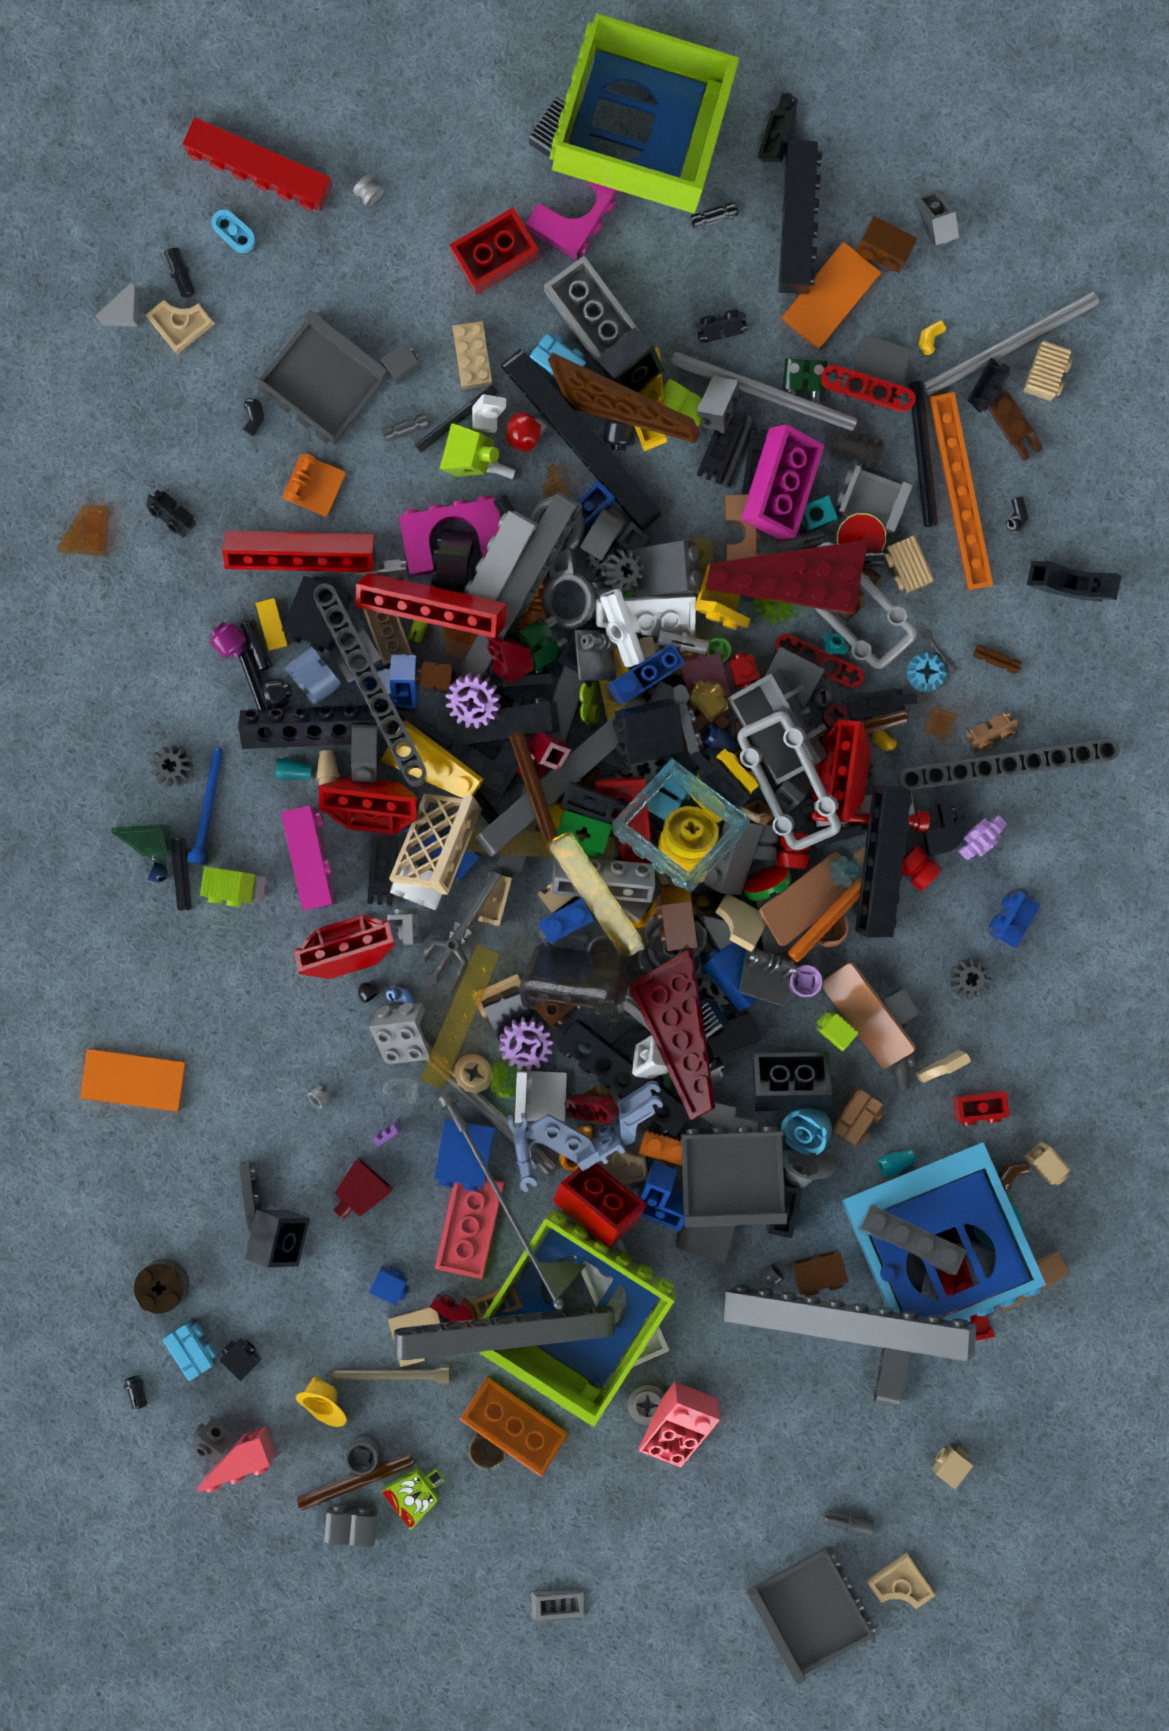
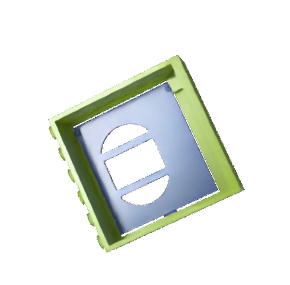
[549,13,740,214]
[478,1209,677,1427]

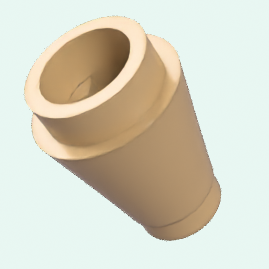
[316,750,341,785]

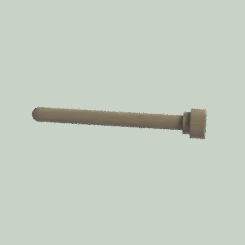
[332,1364,451,1384]

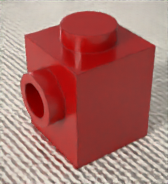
[728,652,760,689]

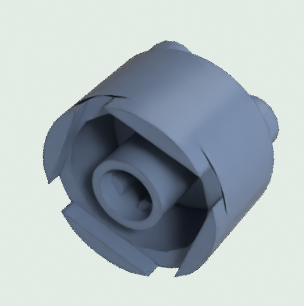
[285,646,342,706]

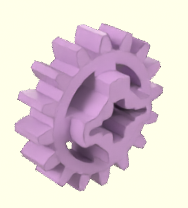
[446,673,501,728]
[959,815,1007,860]
[499,1017,553,1071]

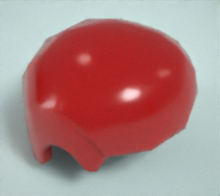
[505,413,541,453]

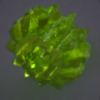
[754,598,796,624]

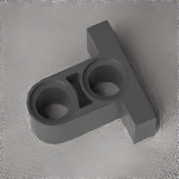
[765,770,812,814]

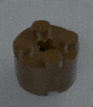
[134,1259,189,1314]

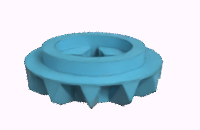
[906,652,947,692]

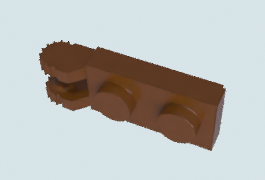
[988,390,1043,461]

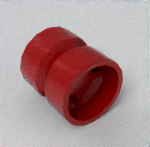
[776,832,811,869]
[902,845,942,892]

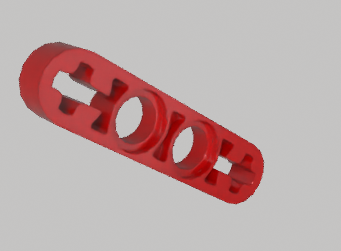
[821,365,916,412]
[774,634,864,689]

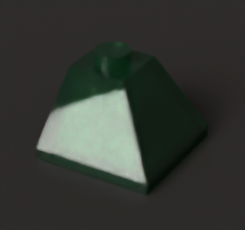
[111,824,172,861]

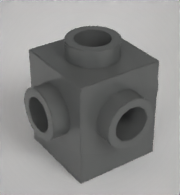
[191,1418,235,1464]

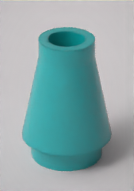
[275,756,311,781]
[877,1149,916,1178]

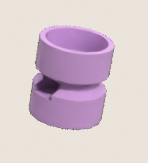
[788,964,822,997]

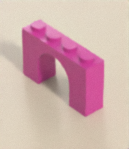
[526,180,623,261]
[399,495,500,578]

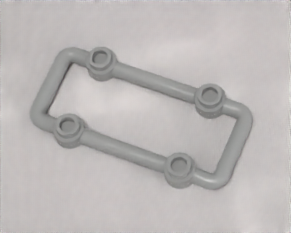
[814,542,917,669]
[737,711,841,850]

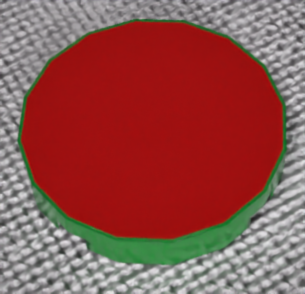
[743,866,792,901]

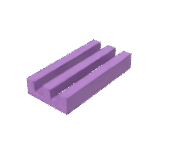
[373,1120,402,1146]

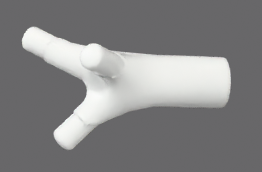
[487,461,516,479]

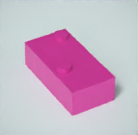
[741,424,825,540]
[281,806,338,910]

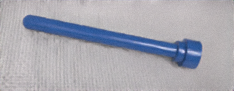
[187,747,223,865]

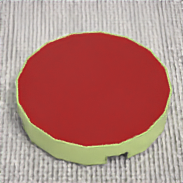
[837,513,886,552]

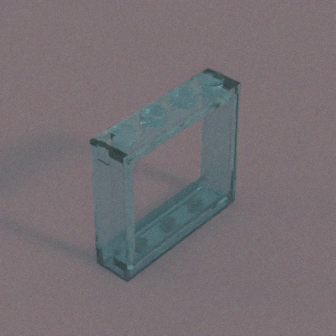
[612,759,750,892]

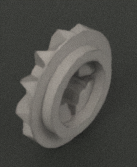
[628,1384,664,1425]

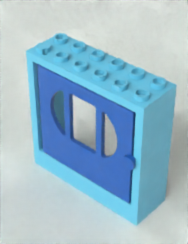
[841,1142,1046,1322]

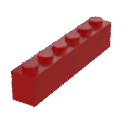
[182,117,332,211]
[222,531,376,572]
[355,573,508,638]

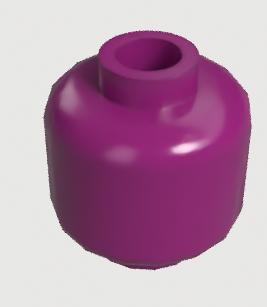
[209,621,246,658]

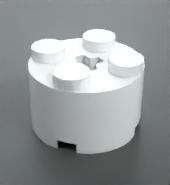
[390,864,442,910]

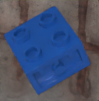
[989,891,1040,949]

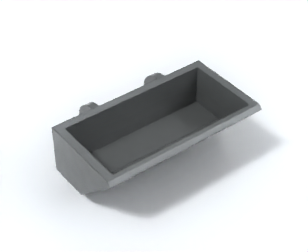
[727,669,828,785]

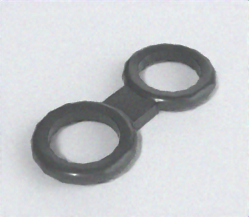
[530,496,597,629]

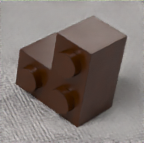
[656,882,697,951]

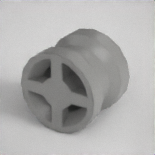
[353,174,384,207]

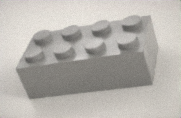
[544,256,642,372]

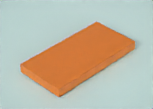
[781,242,882,350]
[80,1049,186,1112]
[459,1377,569,1477]

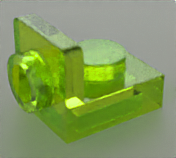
[491,1061,516,1098]

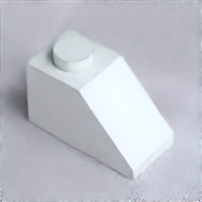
[632,1035,668,1079]

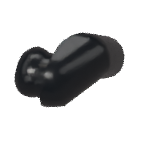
[243,398,265,436]
[1006,497,1028,533]

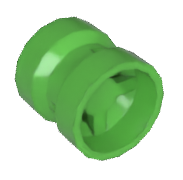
[706,638,732,665]

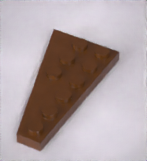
[548,352,700,443]

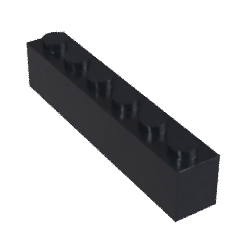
[778,140,822,294]
[855,785,912,938]

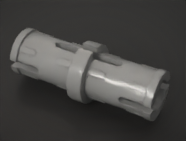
[656,629,709,655]

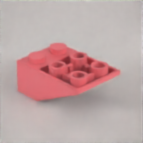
[638,1381,720,1467]
[197,1426,276,1493]

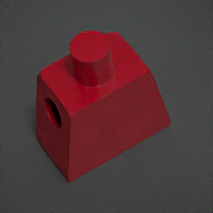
[333,1157,393,1220]

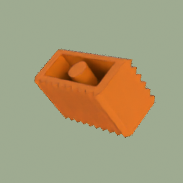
[638,1128,682,1166]

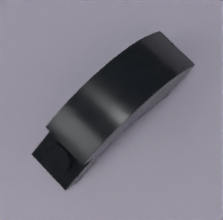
[1027,561,1122,602]

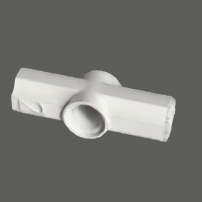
[600,589,645,667]

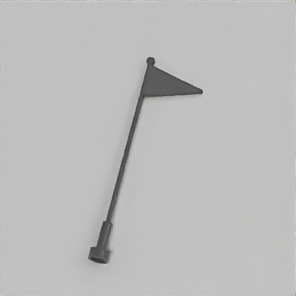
[437,1091,586,1309]

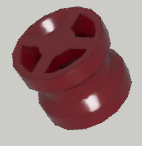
[822,703,848,729]

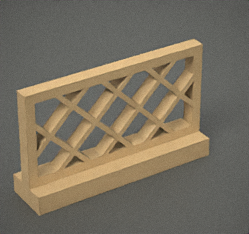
[389,793,482,895]

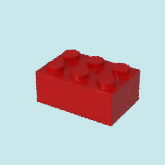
[449,207,539,295]
[553,1163,647,1249]

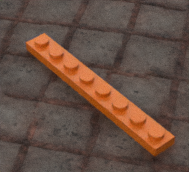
[929,392,993,591]

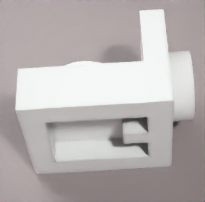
[472,394,506,433]

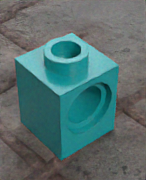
[800,495,838,533]

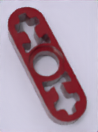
[564,1094,619,1124]

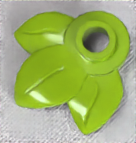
[579,680,601,726]

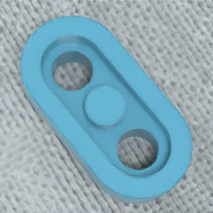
[211,210,256,253]

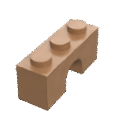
[724,495,761,561]

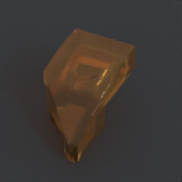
[542,463,573,499]

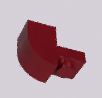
[516,732,571,781]
[430,1294,477,1322]

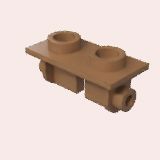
[965,712,1017,753]

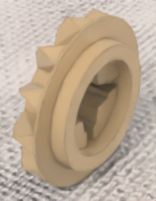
[453,1054,493,1094]

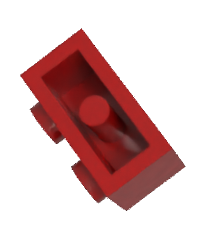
[952,1090,1010,1126]

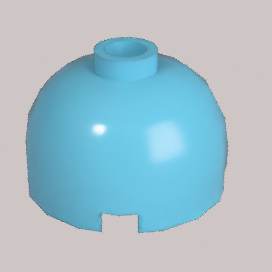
[781,1108,832,1155]

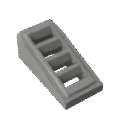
[531,1590,584,1621]

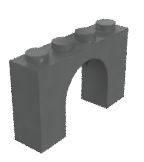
[857,1204,967,1275]

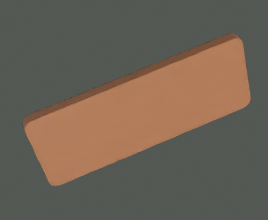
[759,852,856,946]
[821,962,916,1069]

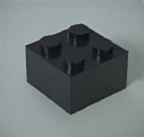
[596,327,665,393]
[245,1210,310,1268]

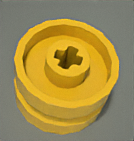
[659,806,719,871]

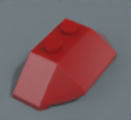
[811,720,871,822]
[318,777,417,835]
[294,915,395,979]

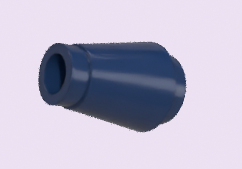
[701,724,739,754]

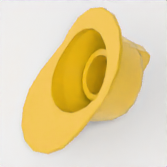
[296,1377,347,1427]

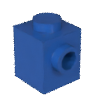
[369,1266,410,1305]

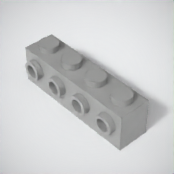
[464,511,538,601]
[552,855,655,903]

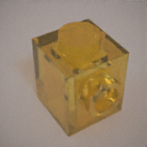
[690,536,715,576]
[690,681,728,723]

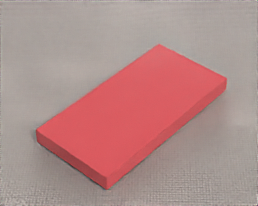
[435,1178,504,1280]

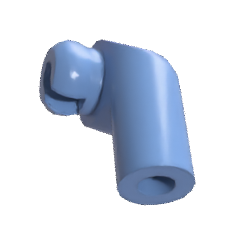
[386,986,416,1004]

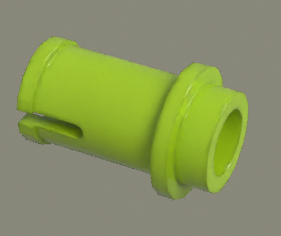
[407,620,429,644]

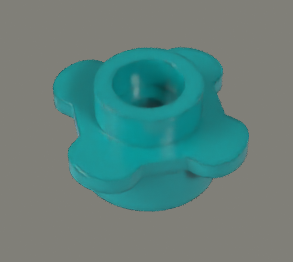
[823,631,849,656]

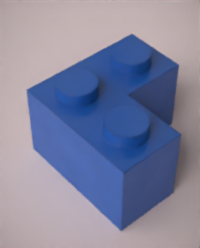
[366,654,419,708]
[638,1161,684,1231]

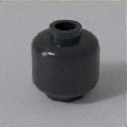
[604,419,636,451]

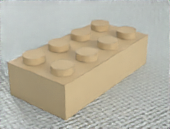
[452,321,492,390]
[363,609,413,667]

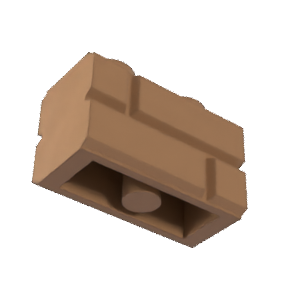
[832,1087,884,1146]

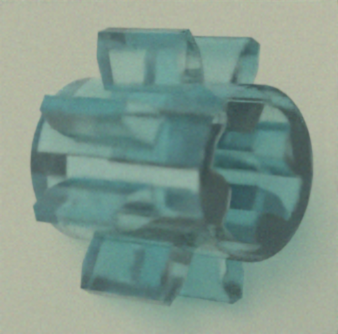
[829,856,861,887]

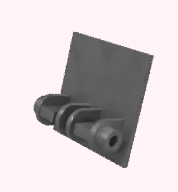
[575,630,618,681]
[739,948,797,1007]

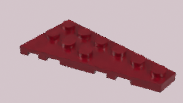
[706,540,868,615]
[629,950,715,1120]

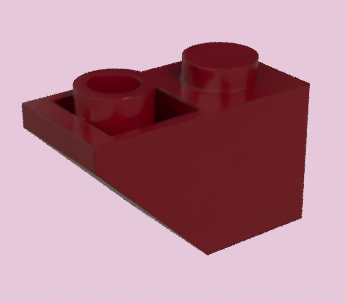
[486,635,534,684]

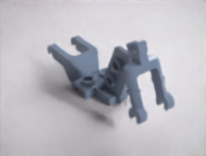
[508,1081,663,1192]

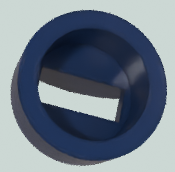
[147,862,168,883]

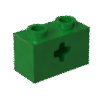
[557,810,612,858]

